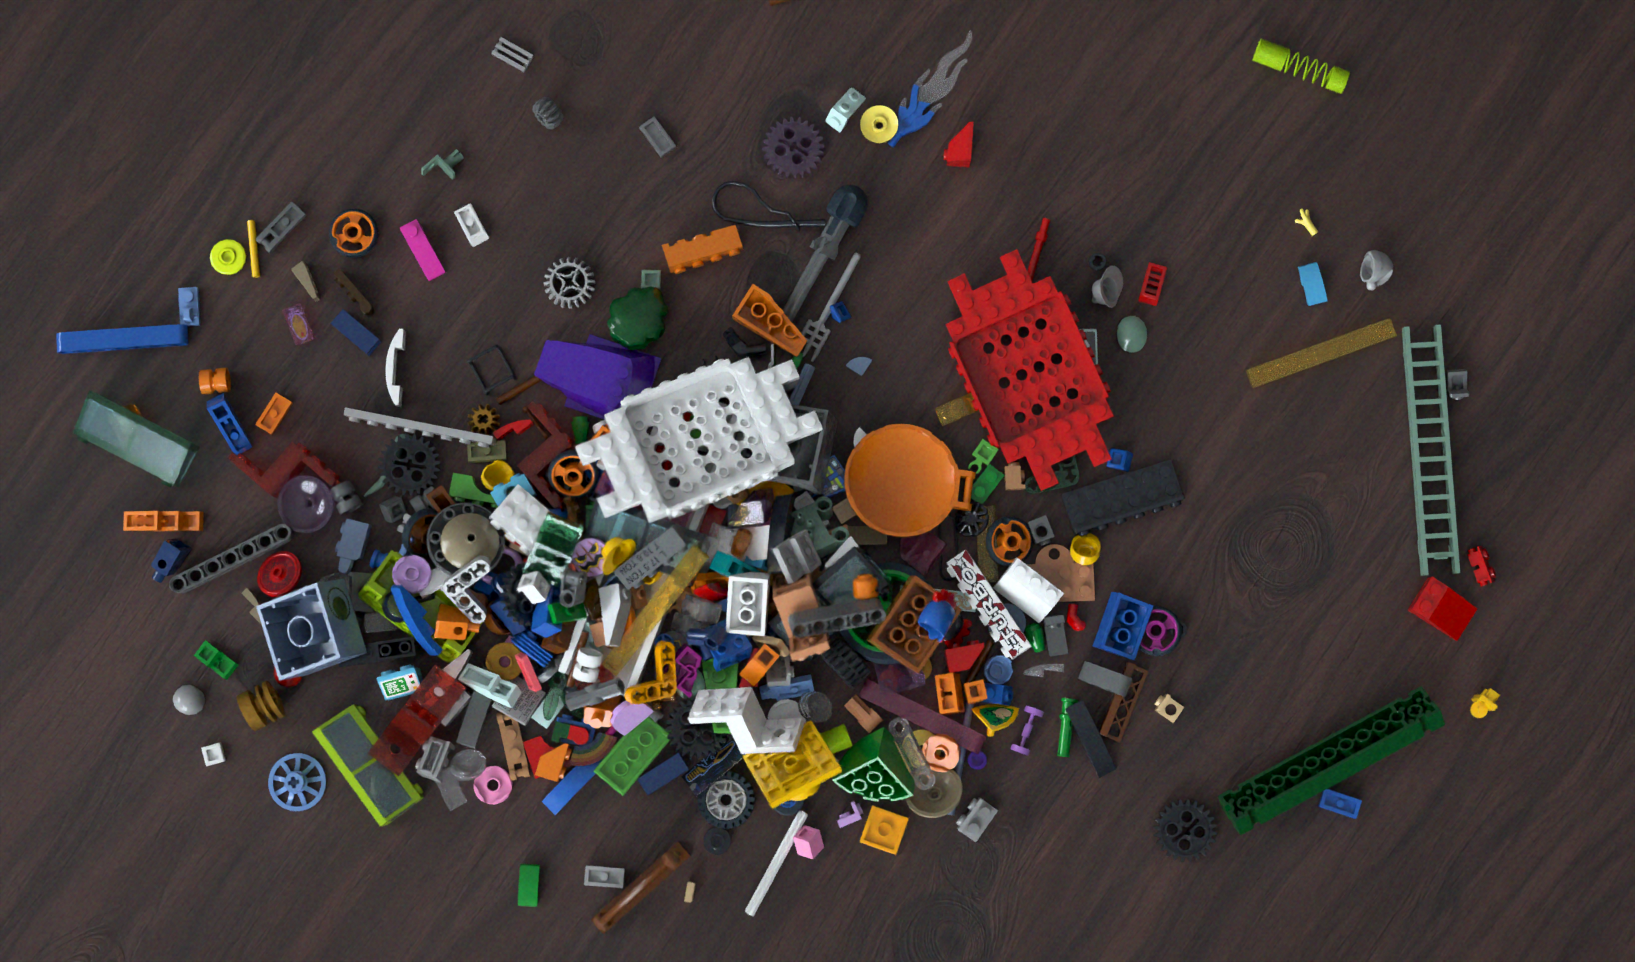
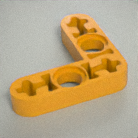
[625,640,677,704]

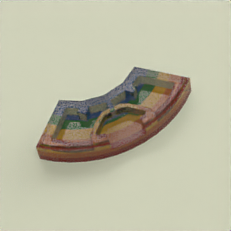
[569,732,617,766]

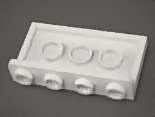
[489,484,577,568]

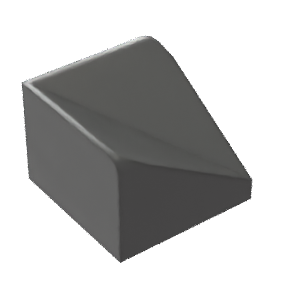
[379,496,408,523]

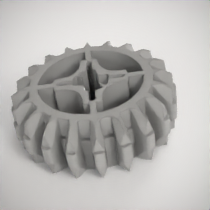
[544,257,595,309]

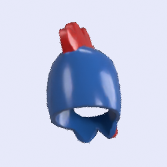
[918,589,957,642]

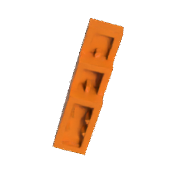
[123,511,204,531]

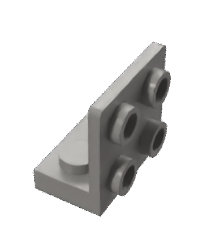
[956,797,998,842]

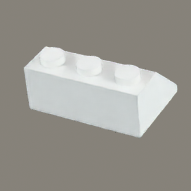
[993,558,1064,623]
[726,572,770,636]

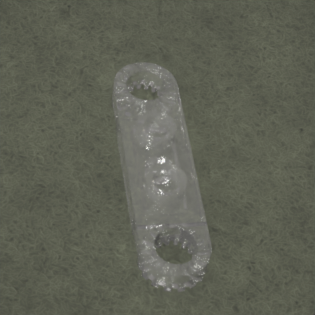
[889,717,935,790]

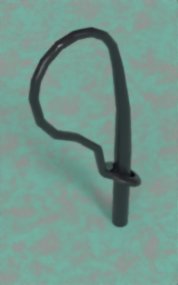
[712,181,826,232]

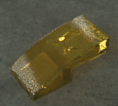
[935,393,979,426]

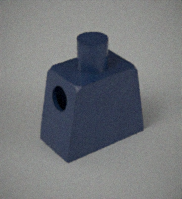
[151,538,192,583]

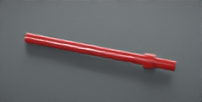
[1027,218,1050,280]

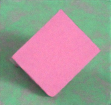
[793,825,824,859]

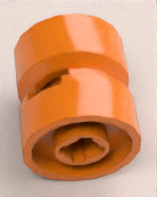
[199,368,231,394]

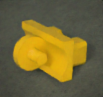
[1470,688,1500,718]

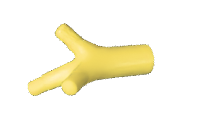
[1295,209,1318,236]

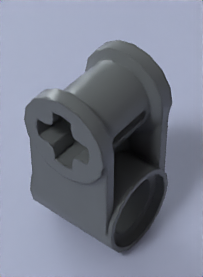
[560,567,587,607]

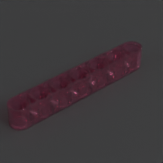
[859,679,987,755]

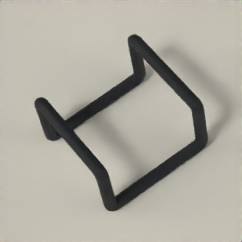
[467,344,517,395]

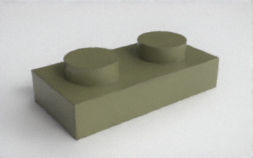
[467,440,507,463]

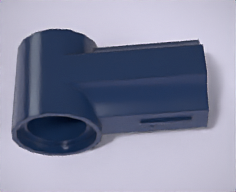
[686,625,727,651]

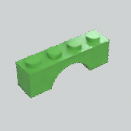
[449,473,515,509]

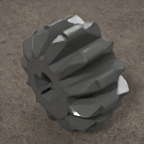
[532,97,564,129]

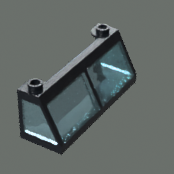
[584,494,710,587]
[768,546,894,661]

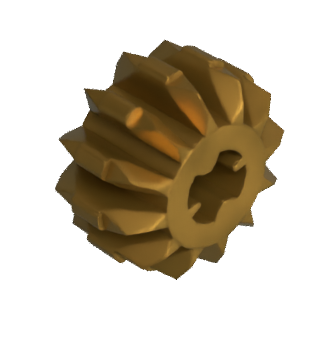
[468,404,500,435]

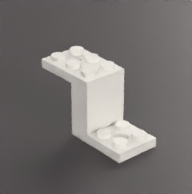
[688,687,804,754]

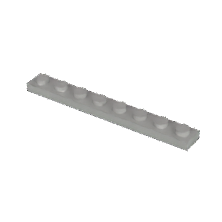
[343,408,497,448]

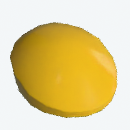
[1070,533,1101,565]

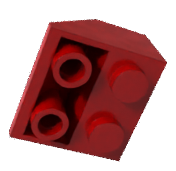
[944,640,985,673]

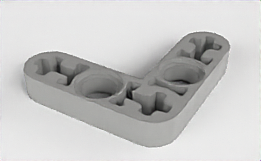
[443,556,491,624]

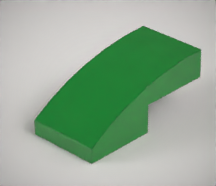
[194,640,239,680]
[518,864,540,907]

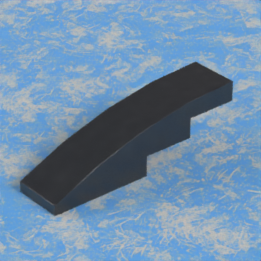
[767,494,796,574]
[1065,700,1116,778]

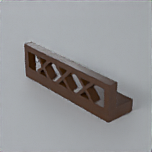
[1099,662,1148,743]

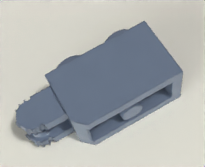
[335,519,372,574]

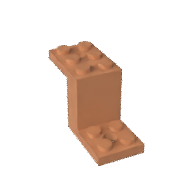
[772,572,830,661]

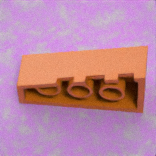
[662,225,743,274]

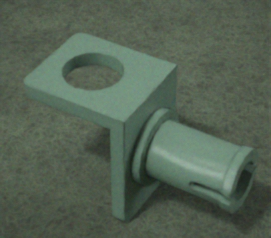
[421,149,464,180]

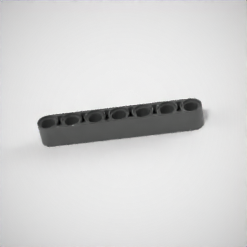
[169,524,294,594]

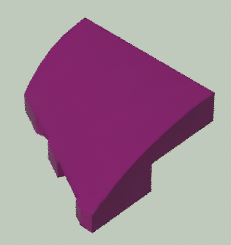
[663,643,702,698]

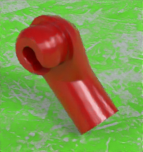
[1067,604,1086,631]

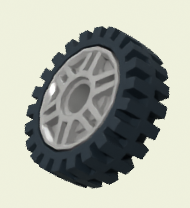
[698,771,755,829]

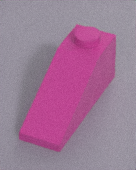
[400,219,446,281]

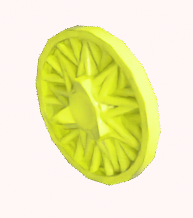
[210,239,246,275]

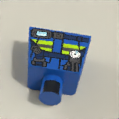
[806,455,845,498]

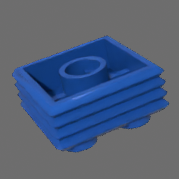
[510,629,553,667]

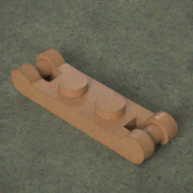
[496,712,530,781]

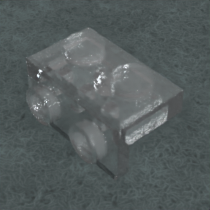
[700,522,736,563]

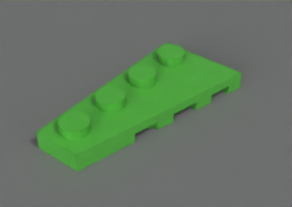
[701,658,739,734]

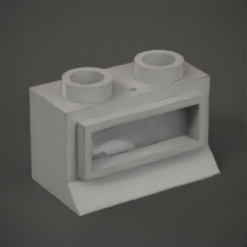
[415,736,455,783]

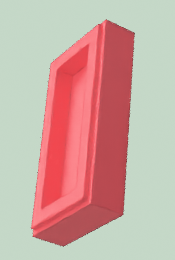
[515,652,542,692]

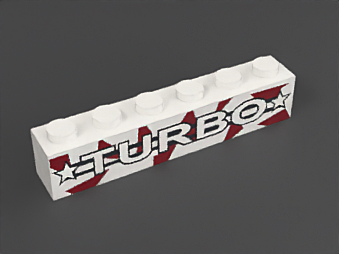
[946,550,1032,659]

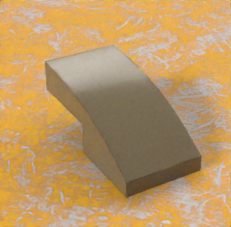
[242,588,262,625]

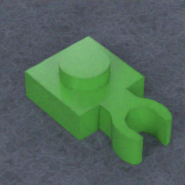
[968,439,999,474]

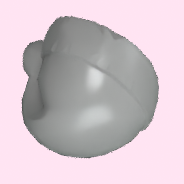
[1360,250,1394,290]

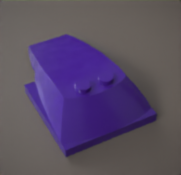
[534,334,662,420]

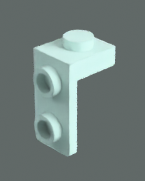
[825,88,866,132]

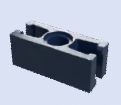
[330,309,382,356]
[637,753,689,795]

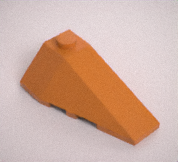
[732,284,807,357]

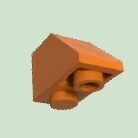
[739,644,779,686]
[535,743,572,782]

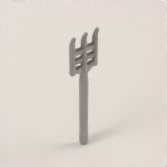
[801,253,861,362]

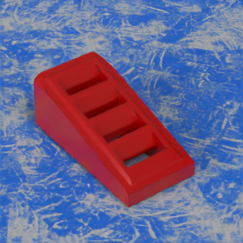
[1138,262,1167,306]

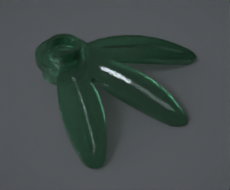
[543,671,593,721]

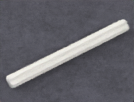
[745,810,808,916]

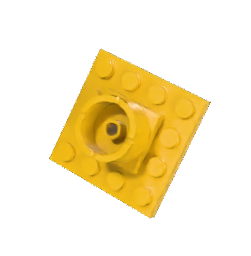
[742,720,842,809]

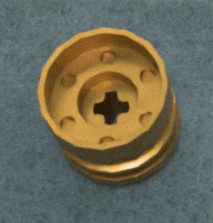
[236,681,285,731]

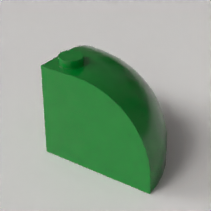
[832,727,915,801]

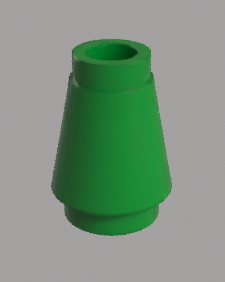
[571,416,590,444]
[1024,623,1046,653]

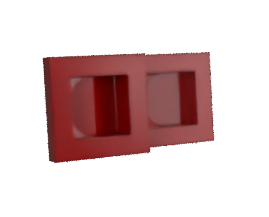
[493,419,534,441]
[693,582,728,601]

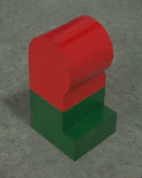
[551,721,590,745]

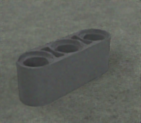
[1078,661,1132,697]

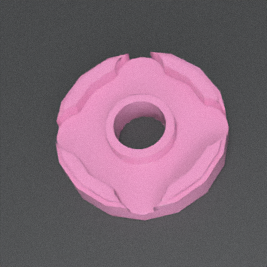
[474,766,513,804]

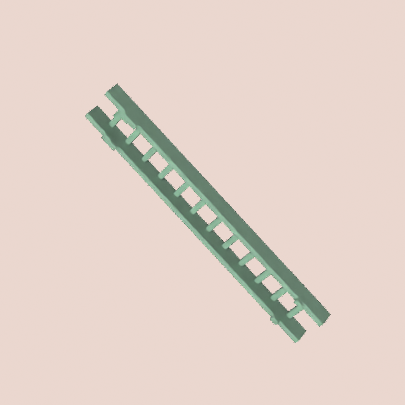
[1402,325,1460,576]

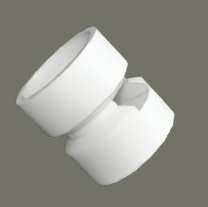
[573,647,603,682]

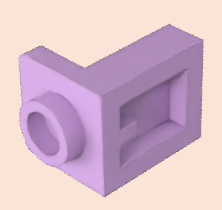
[837,801,864,828]

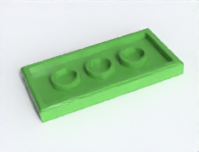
[593,716,671,796]

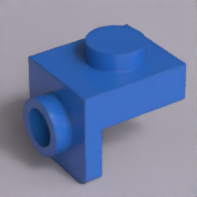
[982,683,1013,706]

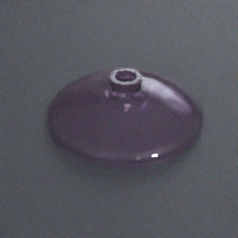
[277,475,334,533]

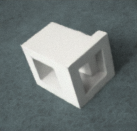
[517,571,551,604]

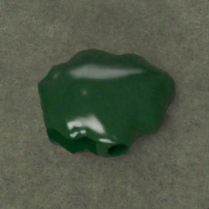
[607,286,669,351]

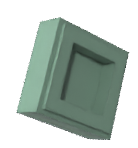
[641,270,661,290]

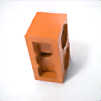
[935,673,965,715]

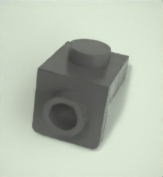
[1446,369,1469,400]

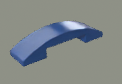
[542,756,606,815]

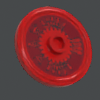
[257,551,302,597]

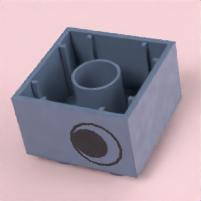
[256,579,367,681]

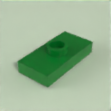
[548,602,587,624]

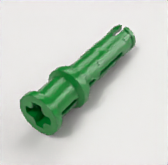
[1057,698,1079,757]

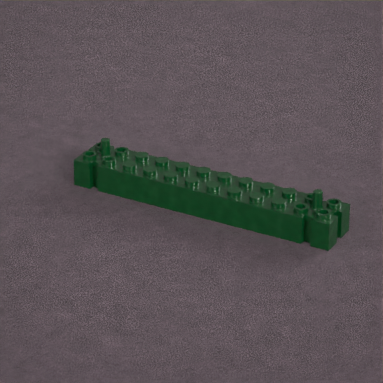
[1218,686,1445,836]

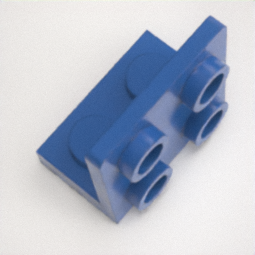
[704,619,752,672]

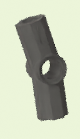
[565,677,625,711]

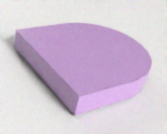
[610,701,654,736]

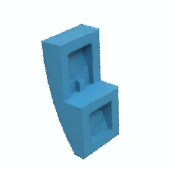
[1298,262,1327,306]

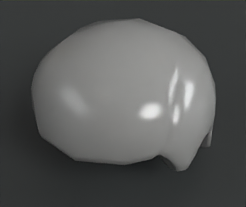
[173,685,205,715]

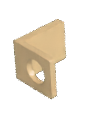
[1154,694,1184,723]

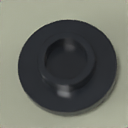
[704,827,731,855]

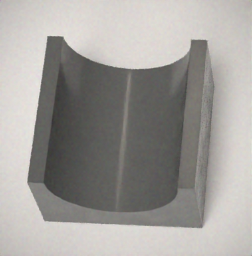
[742,404,838,495]

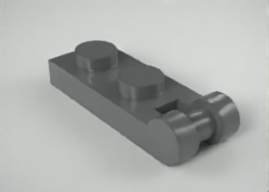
[256,201,307,253]

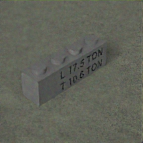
[613,523,692,590]

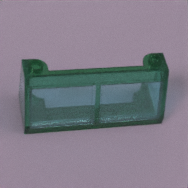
[73,390,200,488]

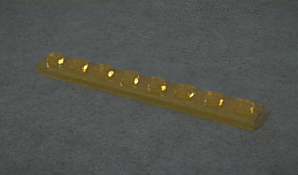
[1246,318,1397,389]
[601,545,709,676]

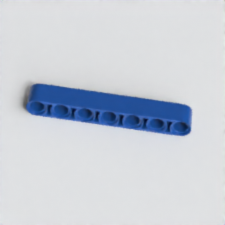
[56,324,189,354]

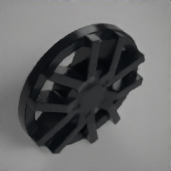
[955,501,989,537]

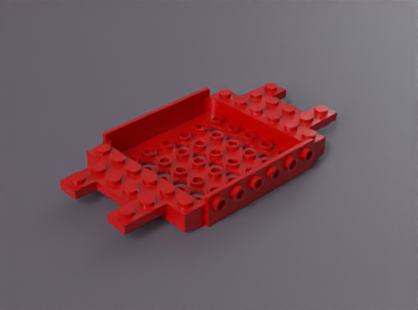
[946,249,1114,491]

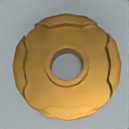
[486,642,523,681]

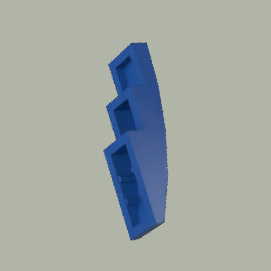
[391,585,443,655]

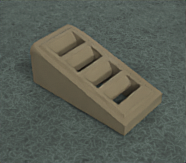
[292,260,320,302]

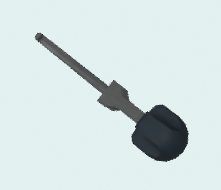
[783,185,868,322]

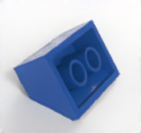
[1093,592,1153,660]

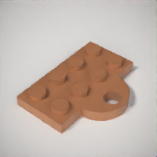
[1027,544,1095,602]

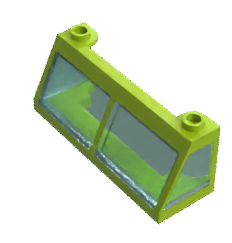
[312,704,424,827]

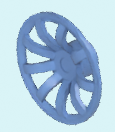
[268,753,326,811]

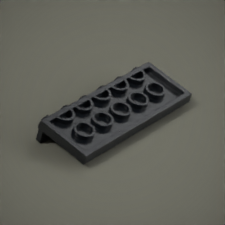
[1061,460,1185,536]

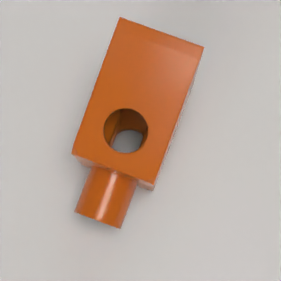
[434,604,480,640]
[583,695,622,728]

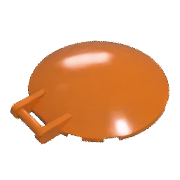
[844,424,976,537]

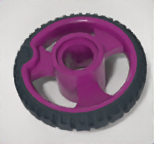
[1139,606,1182,656]

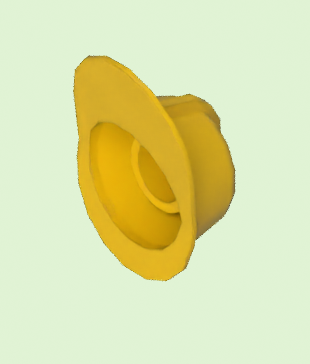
[602,537,636,575]

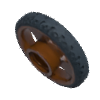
[402,508,438,556]

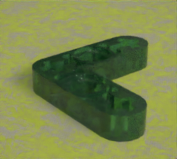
[1024,455,1079,494]

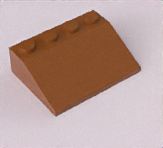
[866,575,962,674]

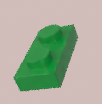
[971,464,1005,504]

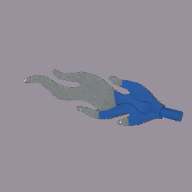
[888,31,972,148]

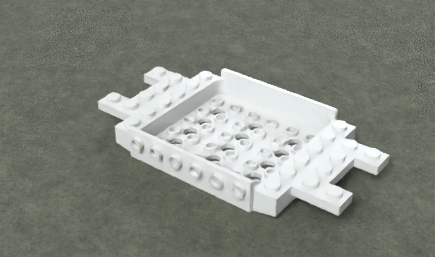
[575,357,822,523]

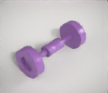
[1011,705,1044,756]

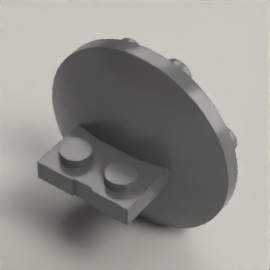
[427,503,505,579]

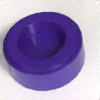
[967,750,987,770]

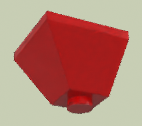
[943,122,974,167]

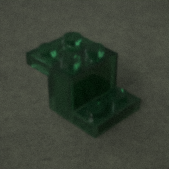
[522,511,584,587]

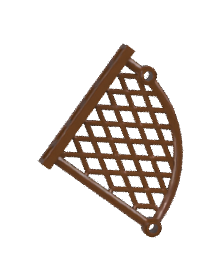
[591,841,691,934]

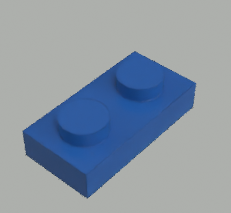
[1318,789,1362,819]

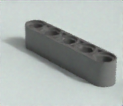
[788,598,886,638]

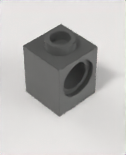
[1027,515,1054,546]

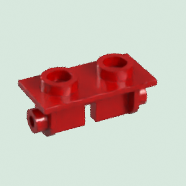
[1467,545,1496,586]

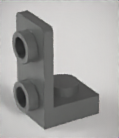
[1043,615,1068,657]

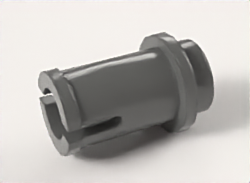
[646,701,664,723]

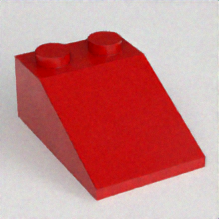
[1408,577,1477,641]

